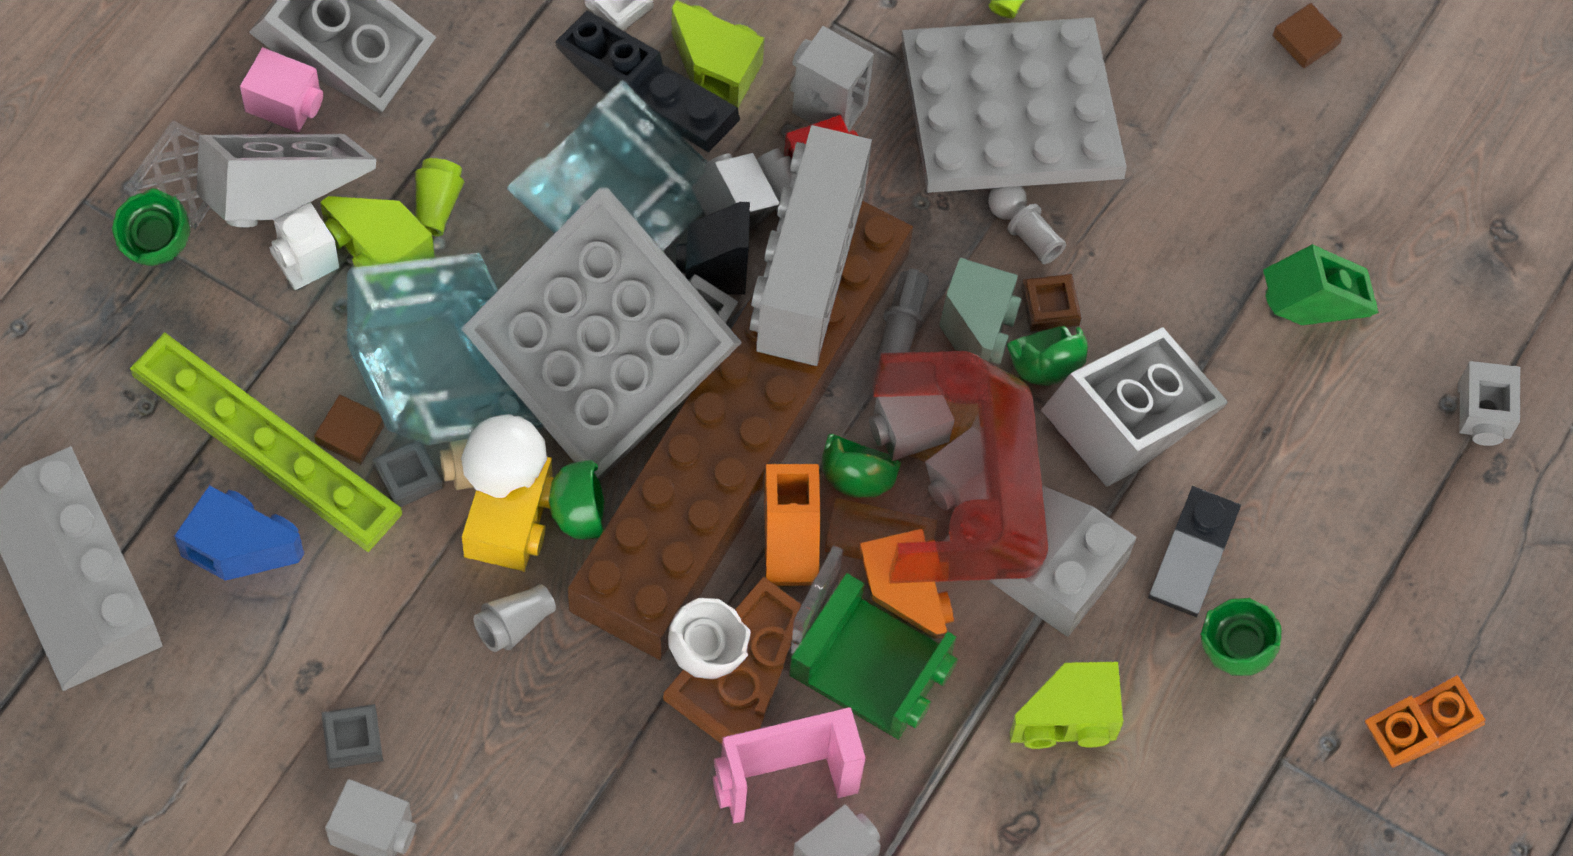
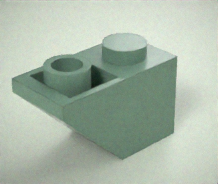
[939,258,1022,381]

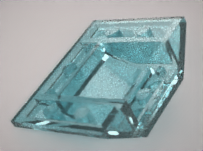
[507,81,708,251]
[347,253,544,445]

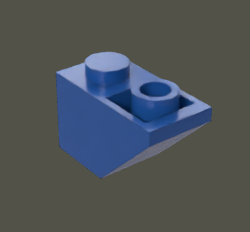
[174,485,304,581]

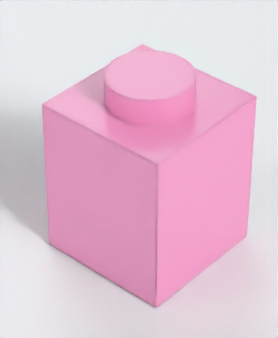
[240,47,323,133]

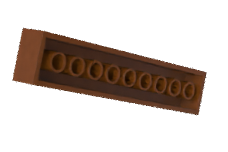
[568,201,913,661]

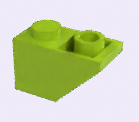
[671,0,765,107]
[320,196,435,293]
[1009,662,1123,749]

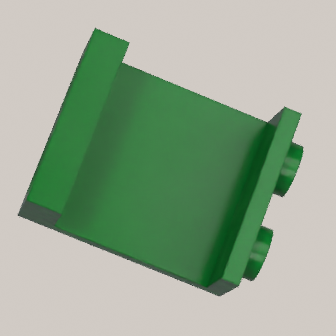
[789,573,958,740]

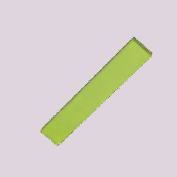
[130,332,402,553]

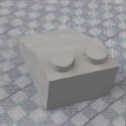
[249,0,436,114]
[196,134,376,227]
[1041,327,1228,487]
[941,472,1137,637]

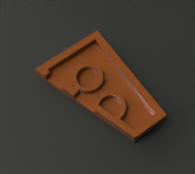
[663,576,805,744]

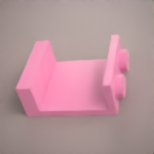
[713,707,865,824]

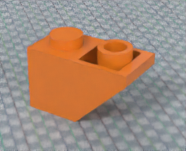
[764,464,820,586]
[860,529,954,639]

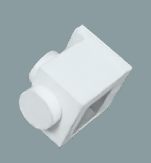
[270,202,339,291]

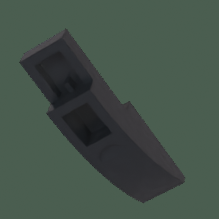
[555,10,740,153]

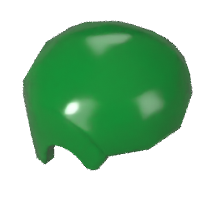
[112,188,191,266]
[1006,326,1088,386]
[821,433,901,498]
[548,460,605,540]
[1200,598,1282,676]

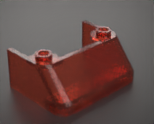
[873,351,1048,584]

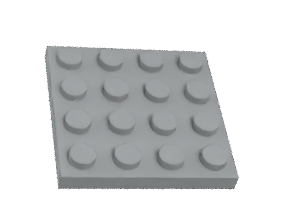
[901,18,1126,193]
[461,188,742,481]

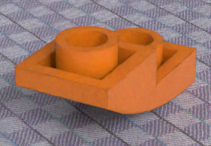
[1365,675,1486,768]

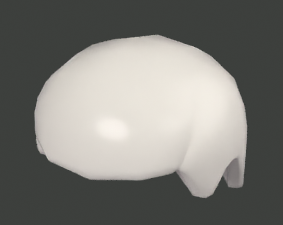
[461,414,547,498]
[668,598,751,679]

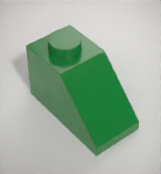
[1263,244,1379,325]

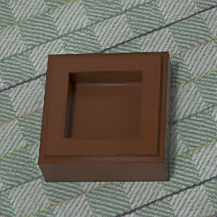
[1272,3,1343,69]
[1021,274,1082,332]
[314,394,386,465]

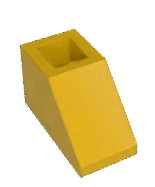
[462,457,554,572]

